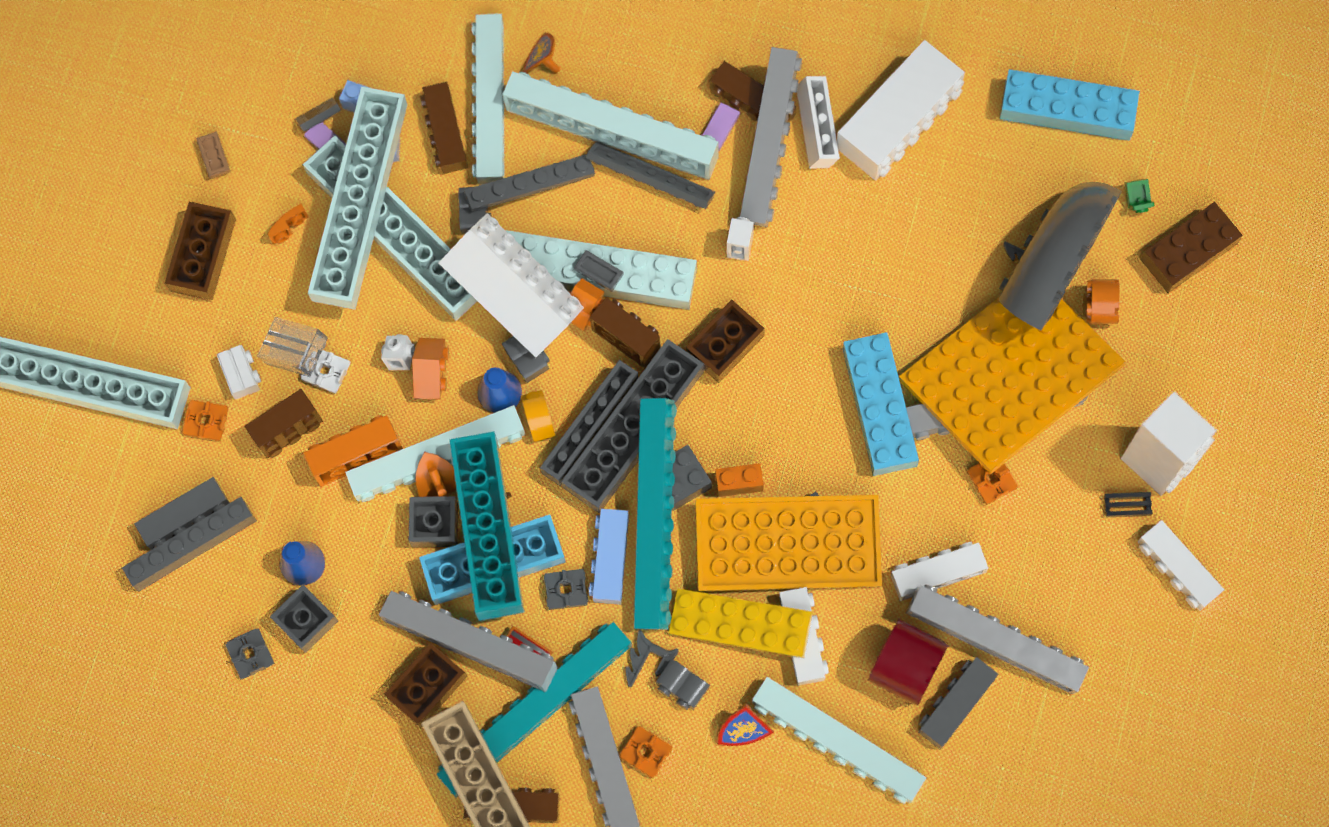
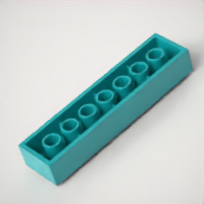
[449,431,525,621]

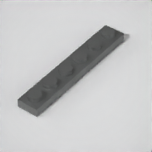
[587,141,715,209]
[464,154,595,212]

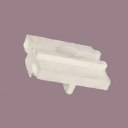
[301,347,351,394]

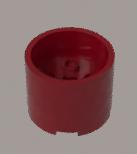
[867,619,949,706]

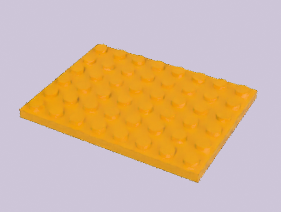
[899,297,1126,474]

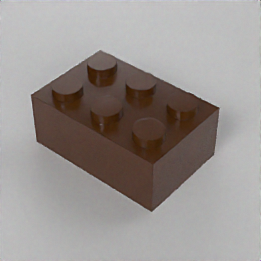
[590,297,661,369]
[686,299,765,383]
[244,388,323,459]
[383,642,468,728]

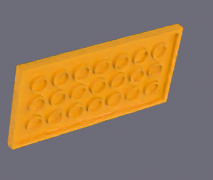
[695,495,882,591]

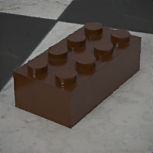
[165,201,236,301]
[1140,202,1243,294]

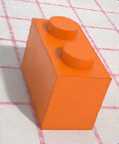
[715,463,764,497]

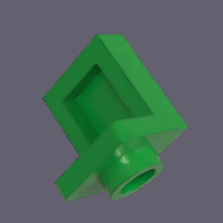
[1124,178,1155,213]

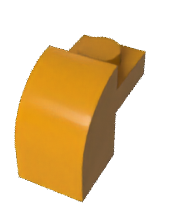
[521,390,555,442]

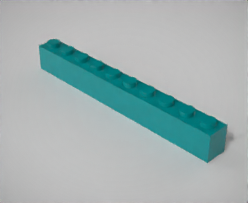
[634,398,677,630]
[436,622,632,798]

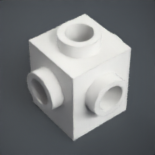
[381,334,415,370]

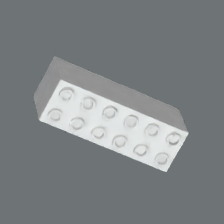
[837,40,965,181]
[439,213,584,357]
[1121,392,1217,496]

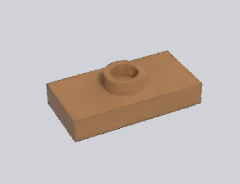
[196,131,231,179]

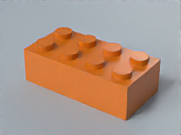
[303,415,403,487]

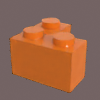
[412,337,449,399]

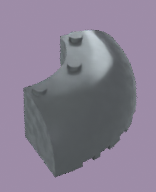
[999,182,1122,330]

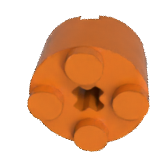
[1086,279,1120,324]

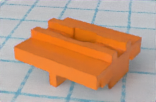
[182,400,229,442]
[967,463,1018,505]
[619,726,673,779]

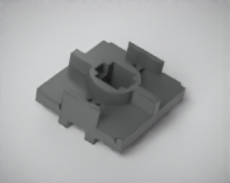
[544,569,588,610]
[225,628,275,680]

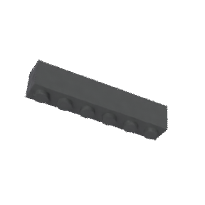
[540,360,639,486]
[122,497,257,592]

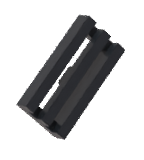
[1104,492,1153,518]

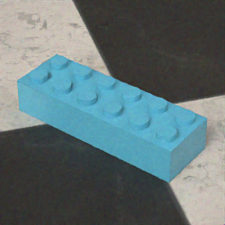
[1000,69,1140,141]
[842,332,919,476]
[419,514,566,605]

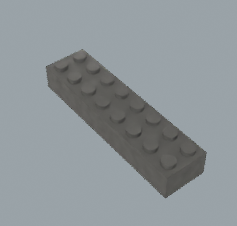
[561,339,705,514]

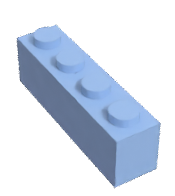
[589,509,629,605]

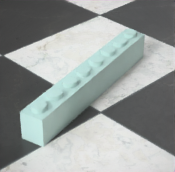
[472,14,505,185]
[345,405,526,502]
[752,677,927,804]

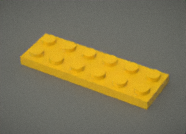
[669,589,813,658]

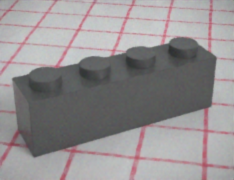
[134,477,230,550]
[918,657,999,750]

